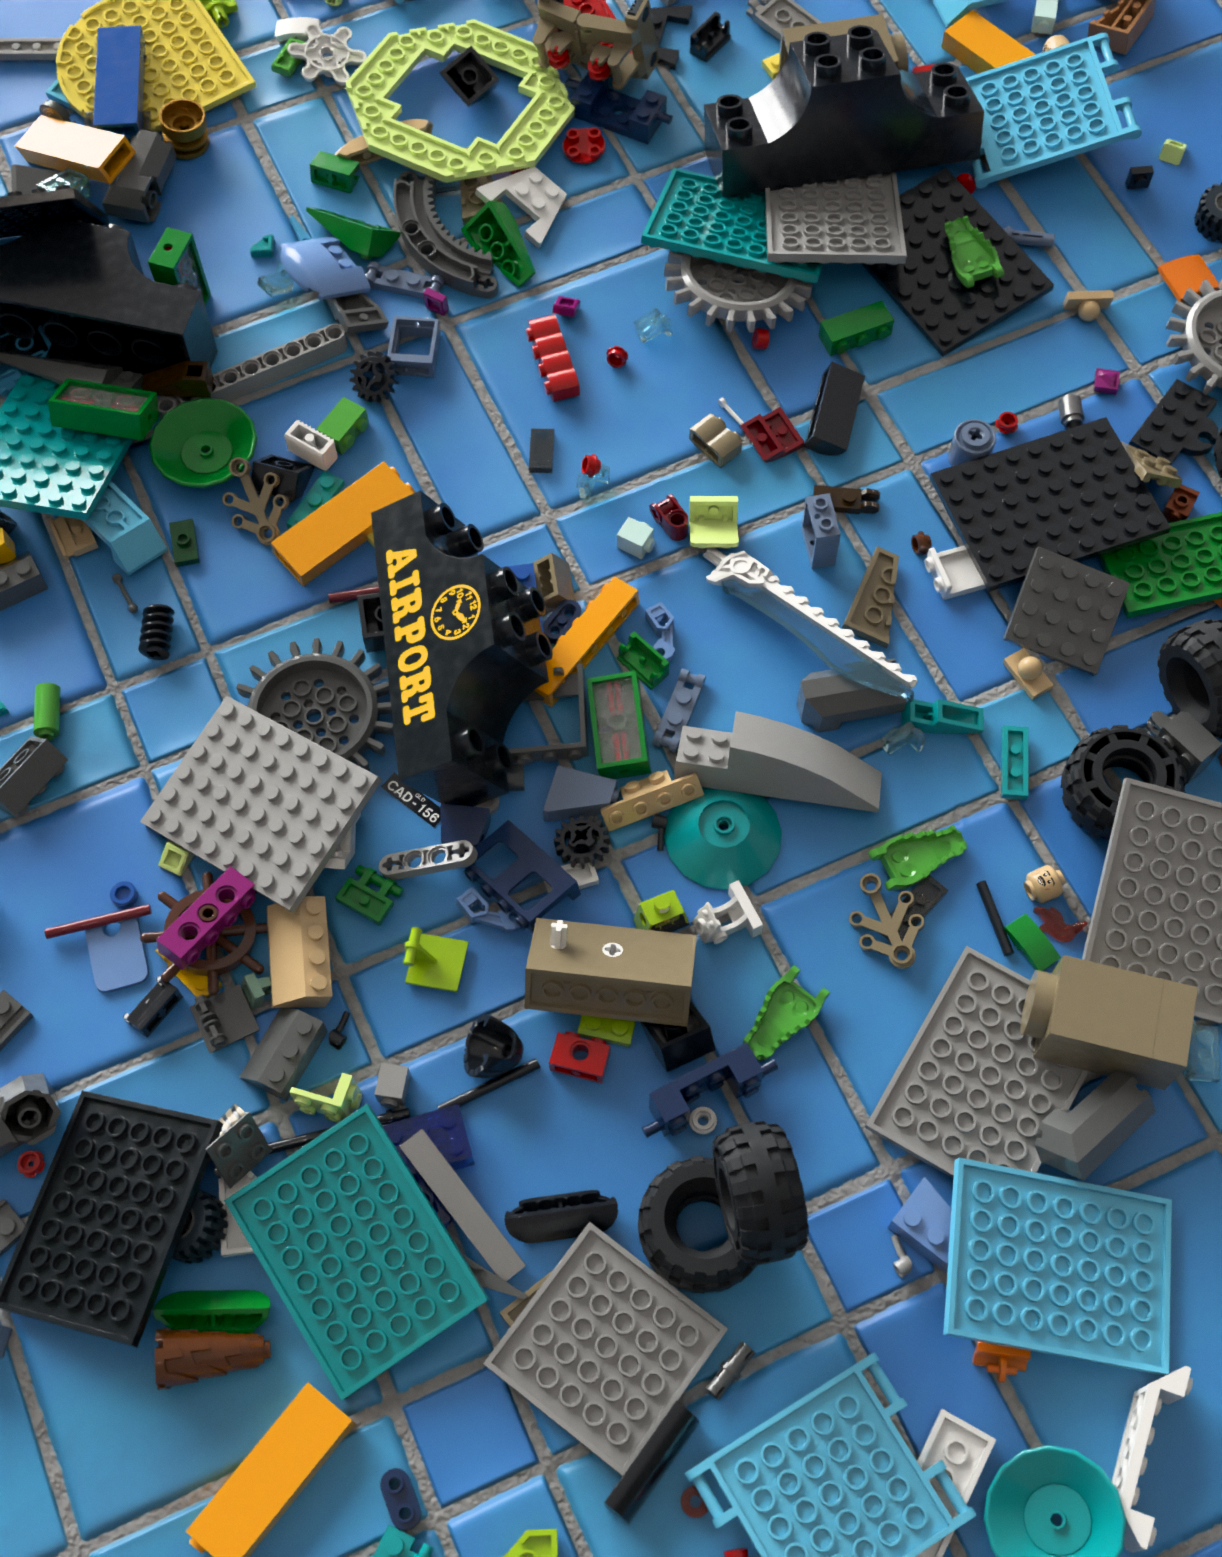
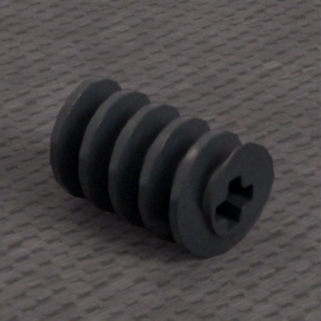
[138,604,175,660]

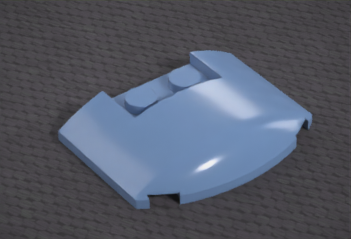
[280,236,370,300]

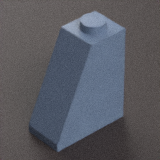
[543,766,620,822]

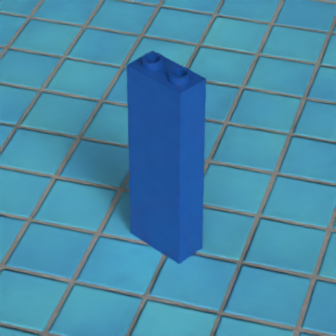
[93,25,145,139]

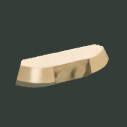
[335,119,433,166]

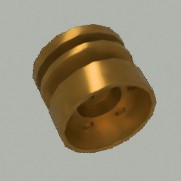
[159,99,210,160]

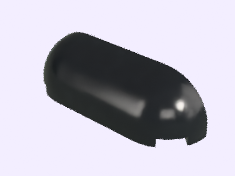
[504,1190,618,1243]

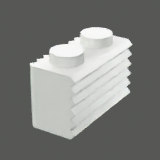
[284,420,338,471]

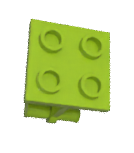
[403,927,469,993]

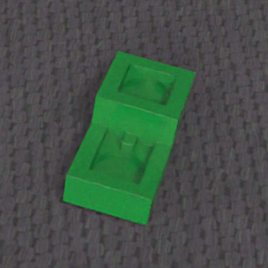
[1004,914,1061,971]

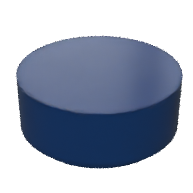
[110,881,138,909]

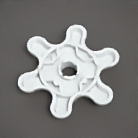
[287,23,367,86]

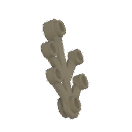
[222,457,289,546]
[849,873,925,969]

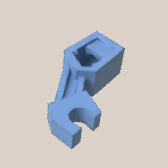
[645,602,675,662]
[456,887,520,933]

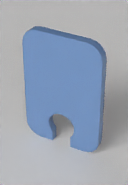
[85,918,149,993]

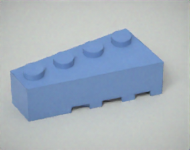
[888,1177,952,1274]

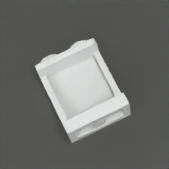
[925,546,986,600]

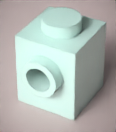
[1031,0,1058,35]
[617,517,655,559]

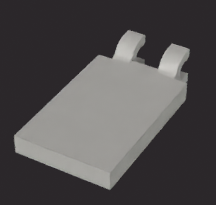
[746,0,822,41]

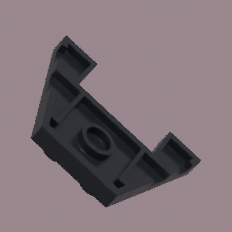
[627,5,693,70]

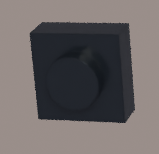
[1125,165,1154,189]

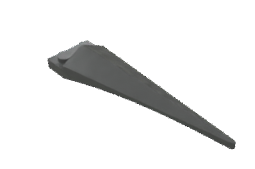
[0,352,144,389]

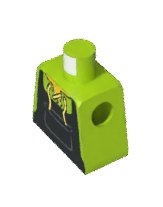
[633,890,690,932]

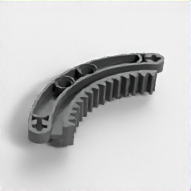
[393,171,498,299]

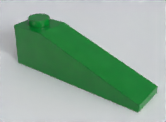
[461,200,536,287]
[306,207,401,260]

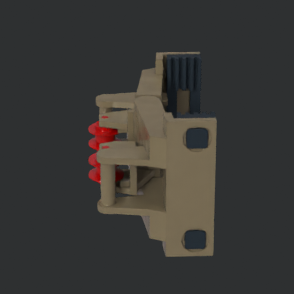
[532,0,660,90]

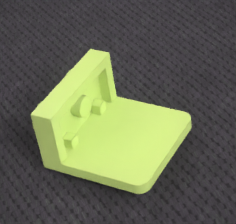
[689,496,739,549]
[290,1073,362,1123]

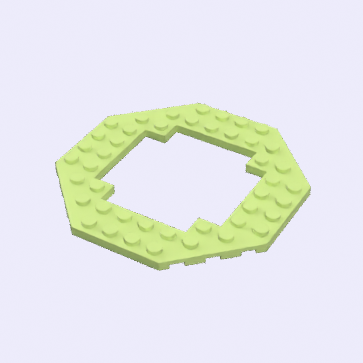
[346,19,575,183]

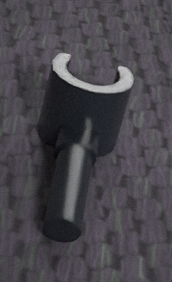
[652,814,667,851]
[329,1011,350,1050]

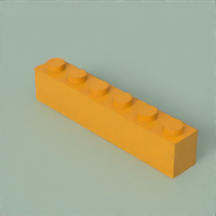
[534,576,640,708]

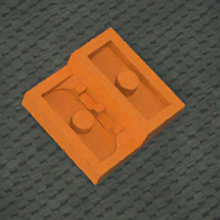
[1157,254,1219,302]

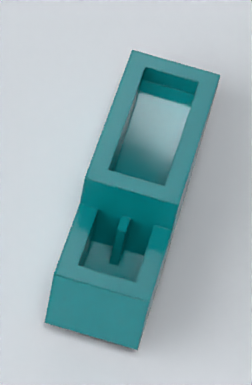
[902,698,984,734]

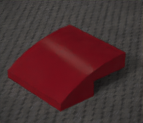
[740,407,805,463]

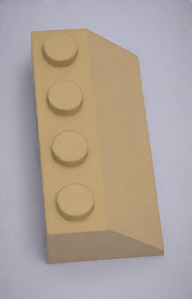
[266,896,332,1008]

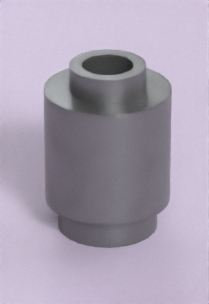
[1058,394,1084,429]

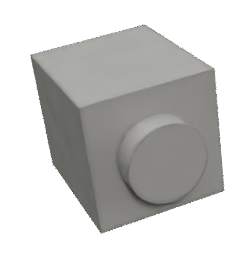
[374,1063,411,1108]

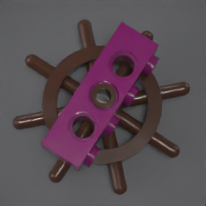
[140,866,268,996]

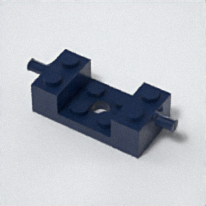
[565,71,673,145]
[642,1043,778,1138]

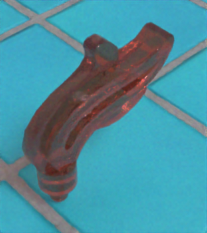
[1033,907,1088,942]

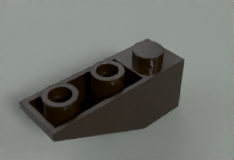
[141,361,214,398]

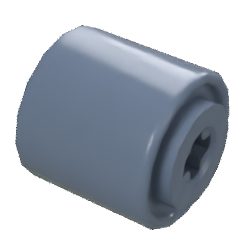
[948,419,996,466]

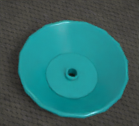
[664,787,782,890]
[984,1445,1126,1557]

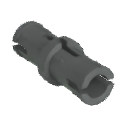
[705,1341,756,1401]

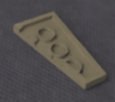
[842,546,899,648]

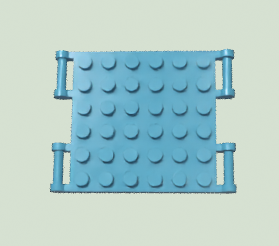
[965,32,1142,189]
[684,1352,976,1557]

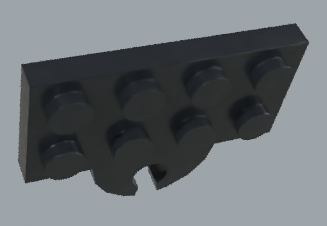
[1129,379,1218,466]

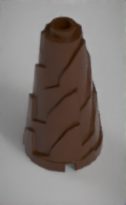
[155,1328,271,1390]

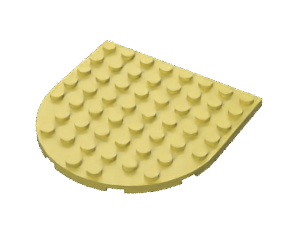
[56,0,256,132]

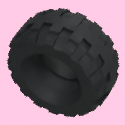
[1157,619,1222,739]
[1061,725,1187,843]
[712,1121,809,1265]
[638,1156,757,1294]

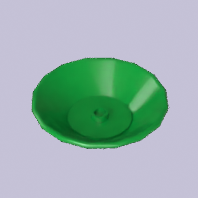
[149,398,257,488]

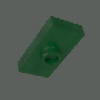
[169,519,200,567]

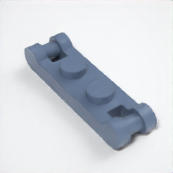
[365,261,445,299]
[652,668,706,753]

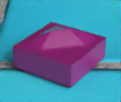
[423,287,449,316]
[553,296,581,317]
[1093,368,1120,395]

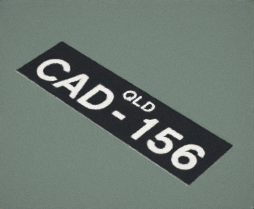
[381,772,441,827]

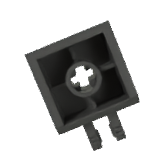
[1145,710,1222,784]

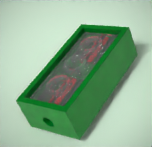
[148,227,211,305]
[48,378,159,440]
[586,670,652,779]

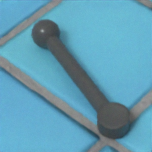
[112,574,138,613]

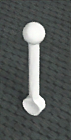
[718,397,744,425]

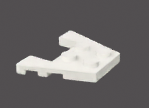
[475,167,567,249]

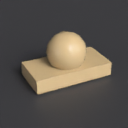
[1063,290,1114,322]
[1003,648,1054,700]

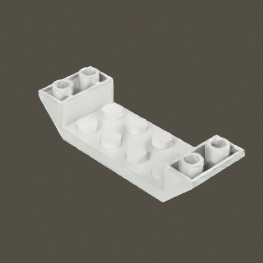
[1112,1366,1193,1553]

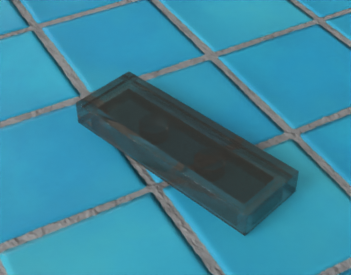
[881,875,948,941]

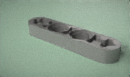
[379,840,478,880]

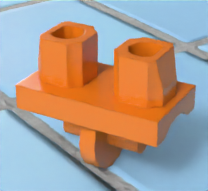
[973,1341,1031,1383]

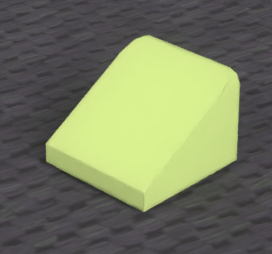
[1159,139,1187,165]
[158,841,194,876]

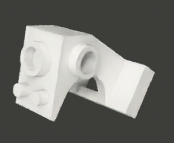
[692,880,763,944]

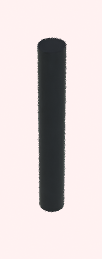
[976,881,1014,956]

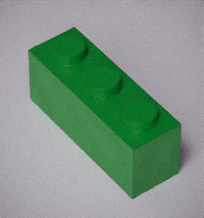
[818,300,894,356]

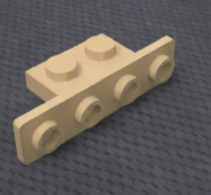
[600,770,704,831]

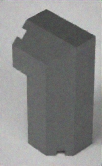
[102,130,176,223]
[797,658,907,733]
[1035,1070,1156,1180]
[0,1073,61,1157]

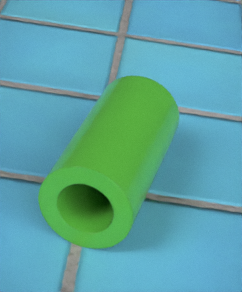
[33,683,61,741]

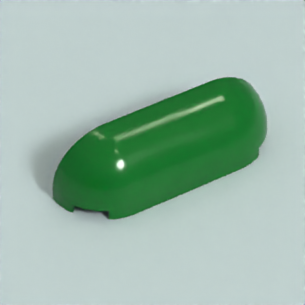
[153,1290,270,1334]

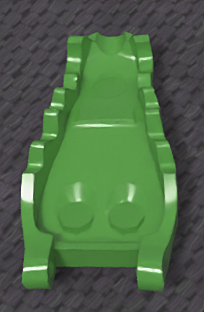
[944,216,1004,288]
[868,825,967,891]
[743,965,831,1061]

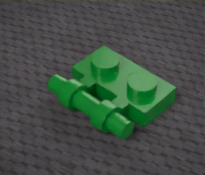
[335,865,404,926]

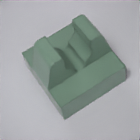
[241,972,271,1010]

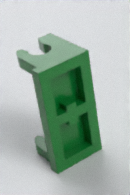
[310,151,360,194]
[617,631,669,690]

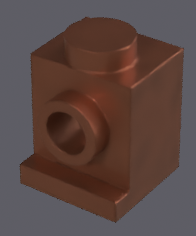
[1163,484,1200,523]

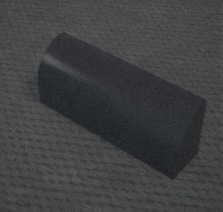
[804,362,865,456]
[604,1400,700,1525]

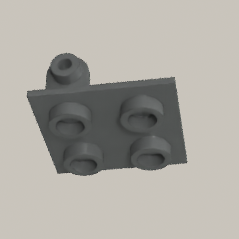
[190,984,260,1054]
[205,1111,272,1189]

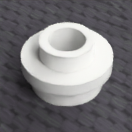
[689,1107,717,1135]

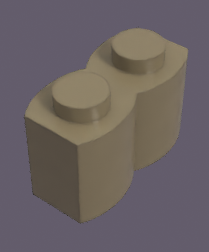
[689,413,742,468]

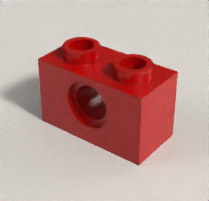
[549,1031,611,1084]

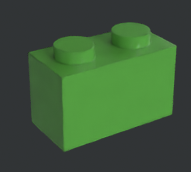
[316,397,369,455]

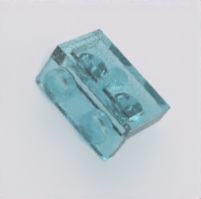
[36,168,91,199]
[1183,1020,1221,1082]

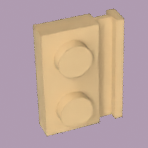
[48,516,99,561]

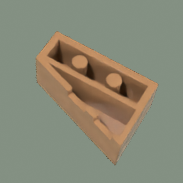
[1088,0,1155,55]

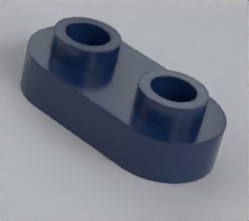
[543,600,582,643]
[380,1468,422,1530]

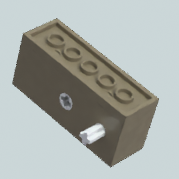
[524,918,697,1027]

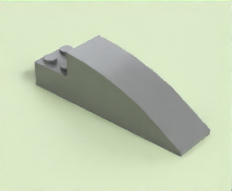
[674,711,882,813]

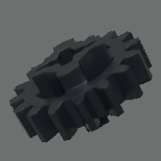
[349,351,399,403]
[554,814,611,869]

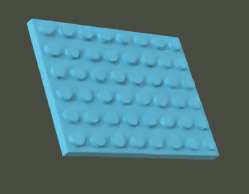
[943,1158,1172,1375]

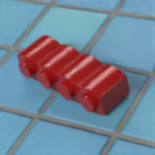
[526,314,580,402]

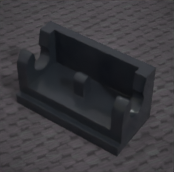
[690,11,731,63]
[123,975,183,1038]

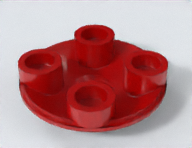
[563,127,605,164]

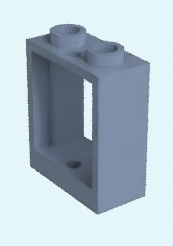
[387,316,441,377]
[801,493,841,569]

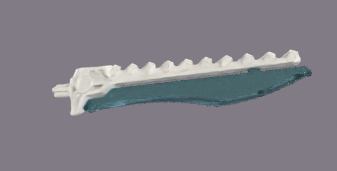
[703,547,918,702]

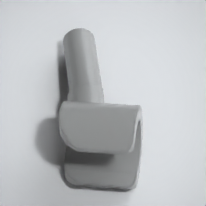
[891,1234,912,1277]

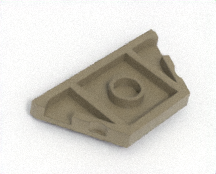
[1121,441,1183,489]

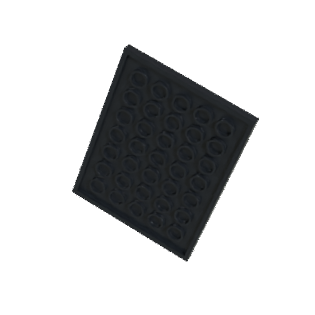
[861,168,1054,357]
[0,185,109,239]
[930,417,1171,592]
[0,1090,223,1348]

